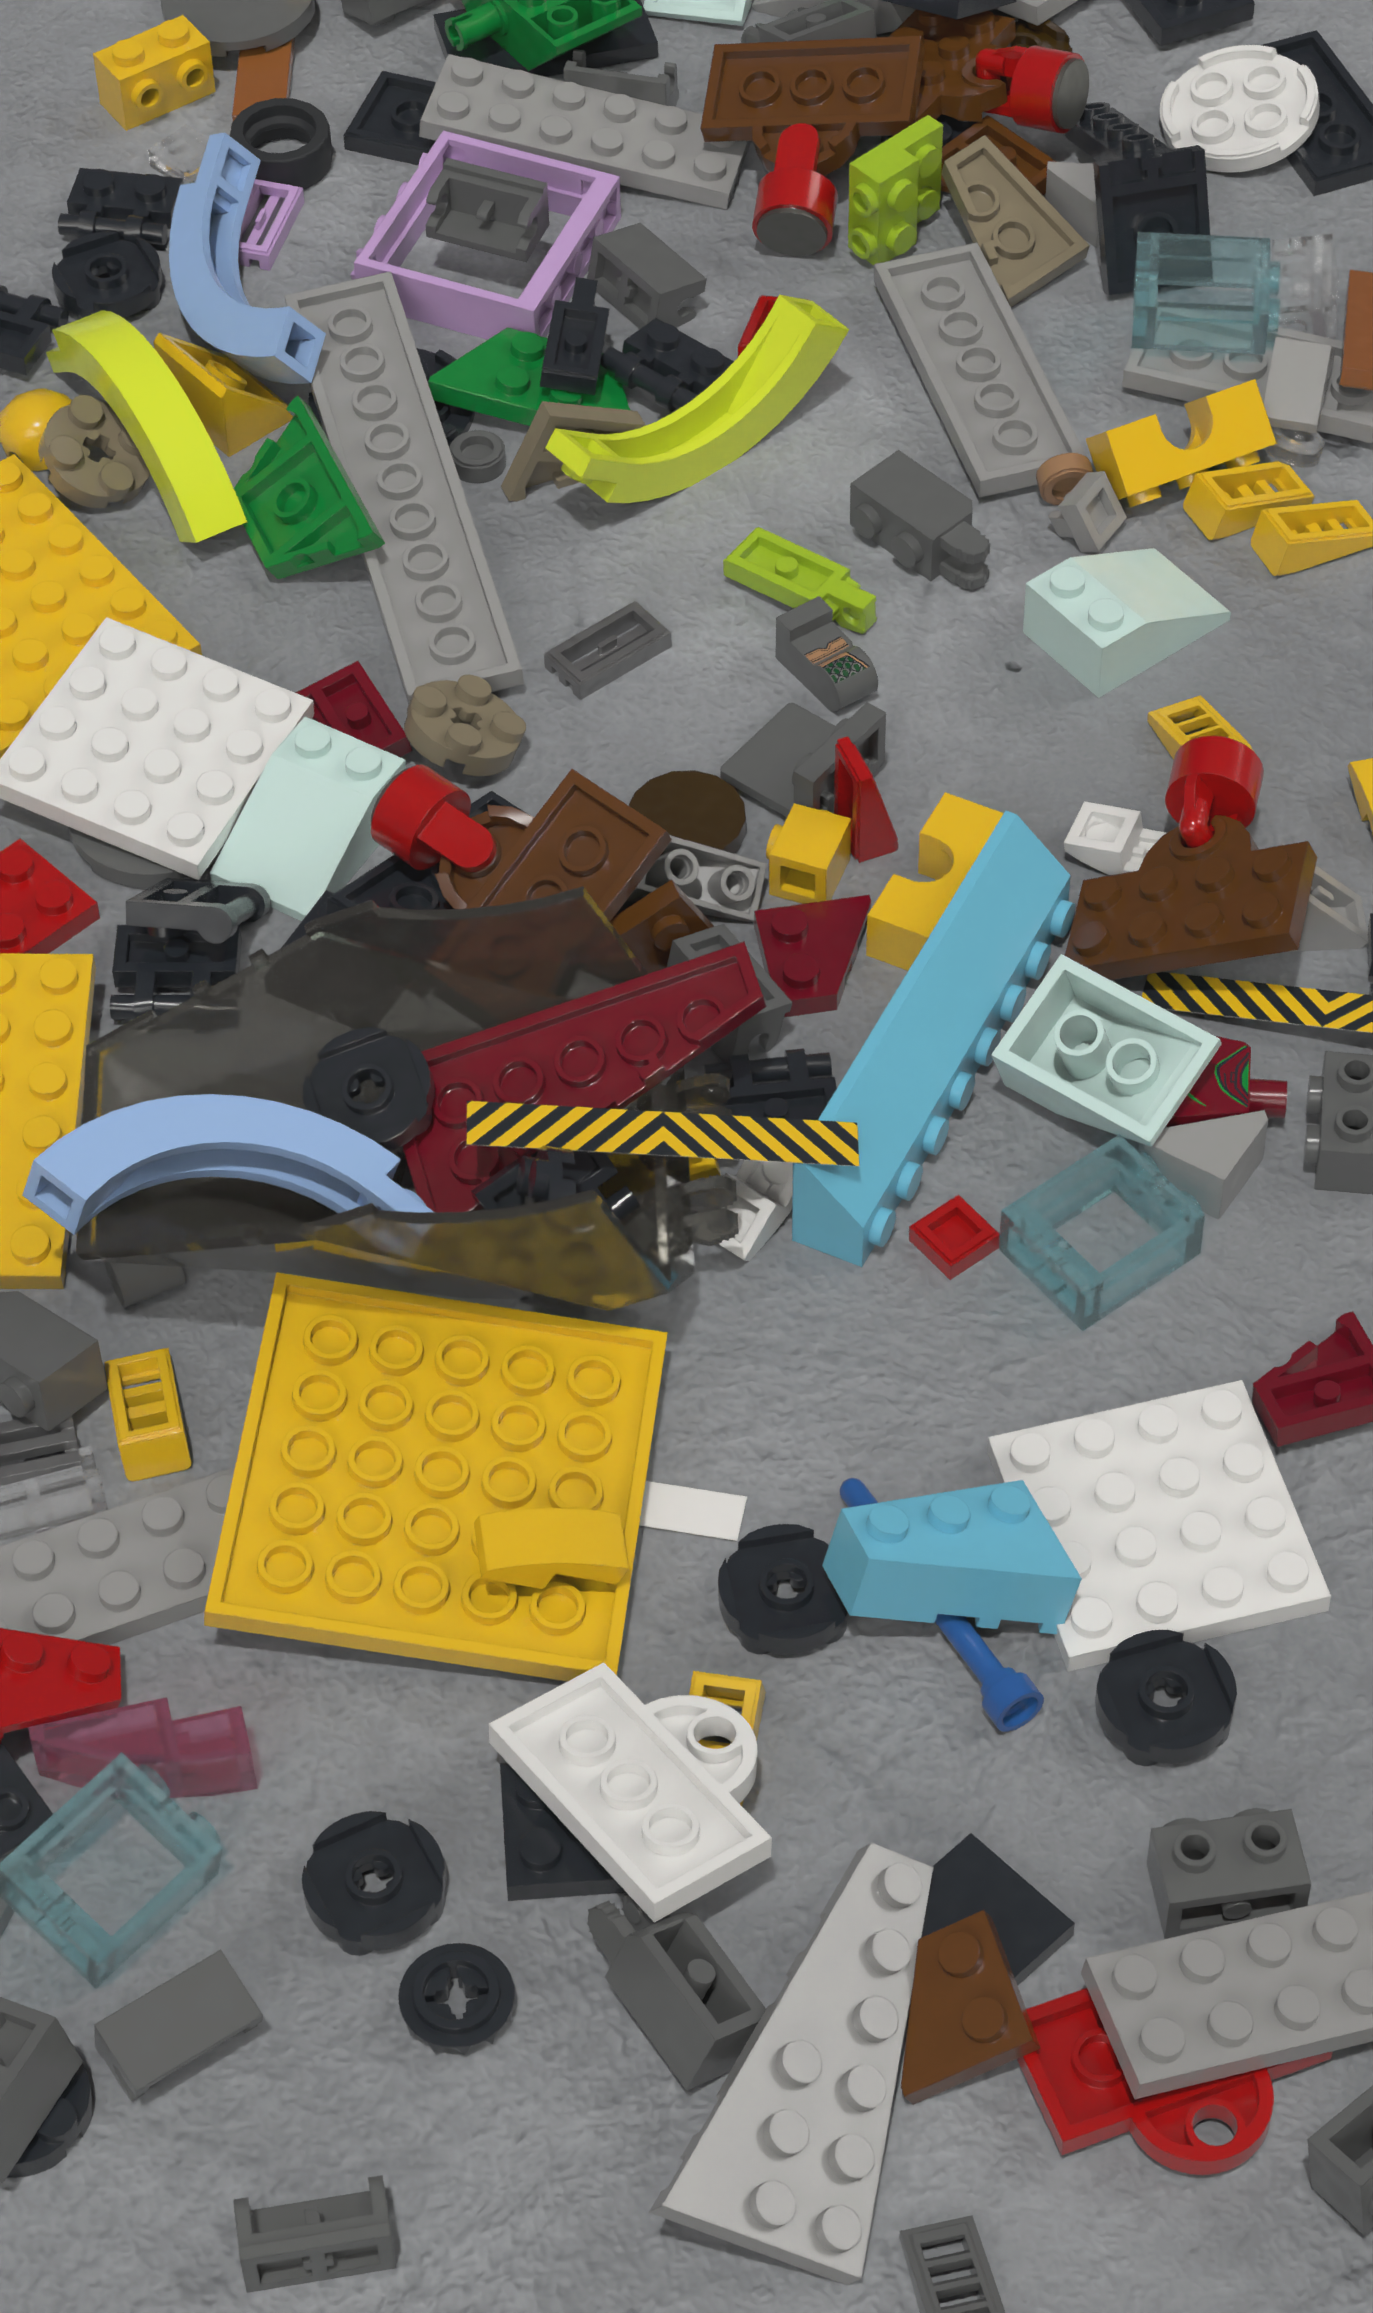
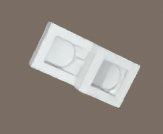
[1064,801,1167,875]
[694,1160,793,1261]

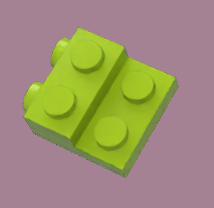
[848,115,943,265]

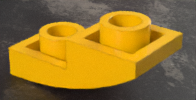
[474,1508,629,1589]

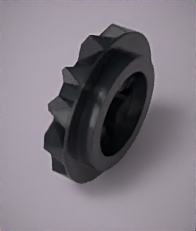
[398,1943,515,2055]

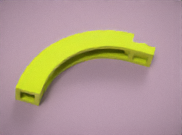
[545,294,849,503]
[46,310,247,543]

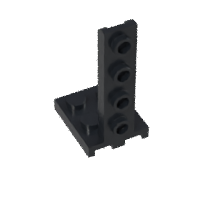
[1065,102,1213,295]

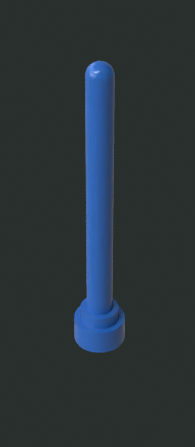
[840,1478,1044,1732]

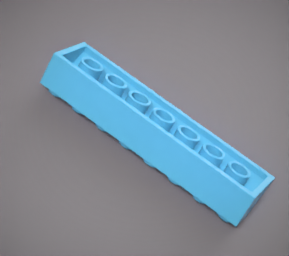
[792,810,1076,1267]

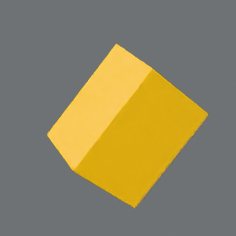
[153,333,293,457]

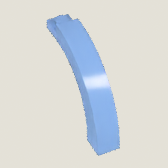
[169,132,326,384]
[23,1094,437,1264]

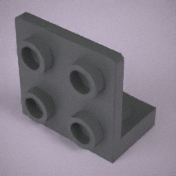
[720,702,886,817]

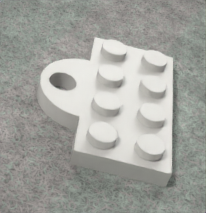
[488,1662,772,1923]

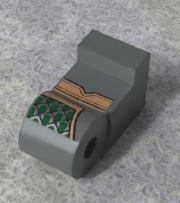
[775,596,879,712]

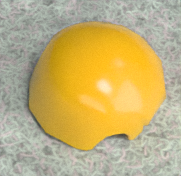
[0,388,72,471]

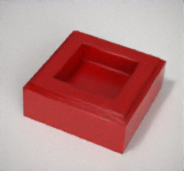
[909,1194,1000,1280]

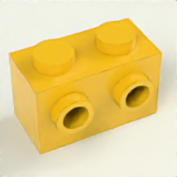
[93,15,216,131]

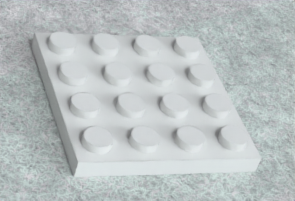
[0,617,314,880]
[987,1380,1331,1672]

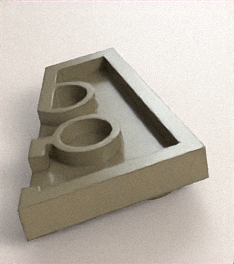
[941,135,1090,307]

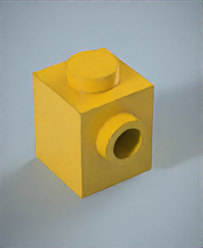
[766,803,851,904]

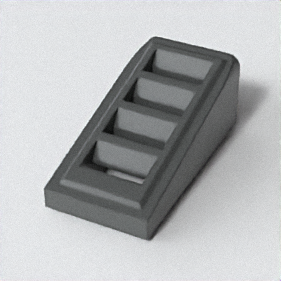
[899,2215,1005,2313]

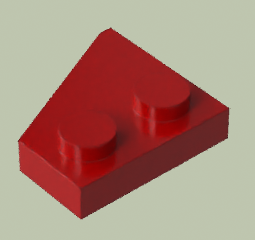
[0,1628,122,1743]

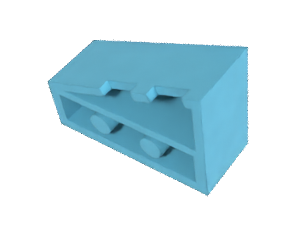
[822,1480,1082,1634]

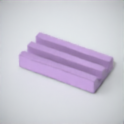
[238,179,304,271]

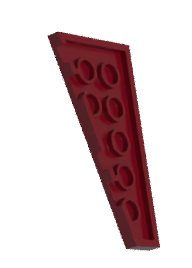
[403,941,767,1243]

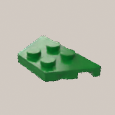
[428,327,630,426]
[234,396,385,579]

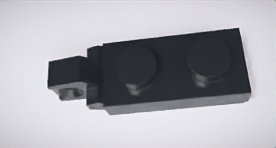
[540,277,610,395]

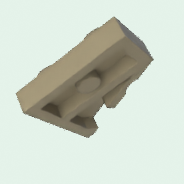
[501,401,646,502]

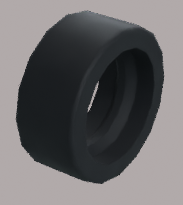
[230,98,332,190]

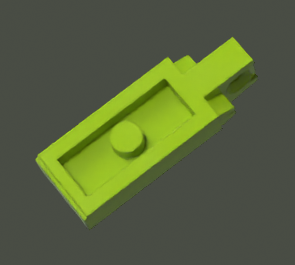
[723,527,877,634]

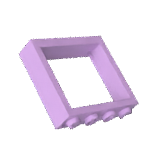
[350,130,621,340]

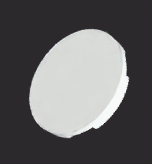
[1160,45,1320,172]

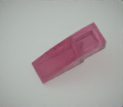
[28,1697,258,1798]

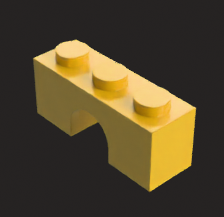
[1086,379,1277,508]
[866,792,1004,971]

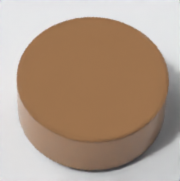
[1036,453,1093,505]

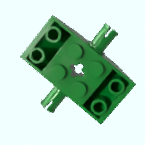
[445,0,642,71]

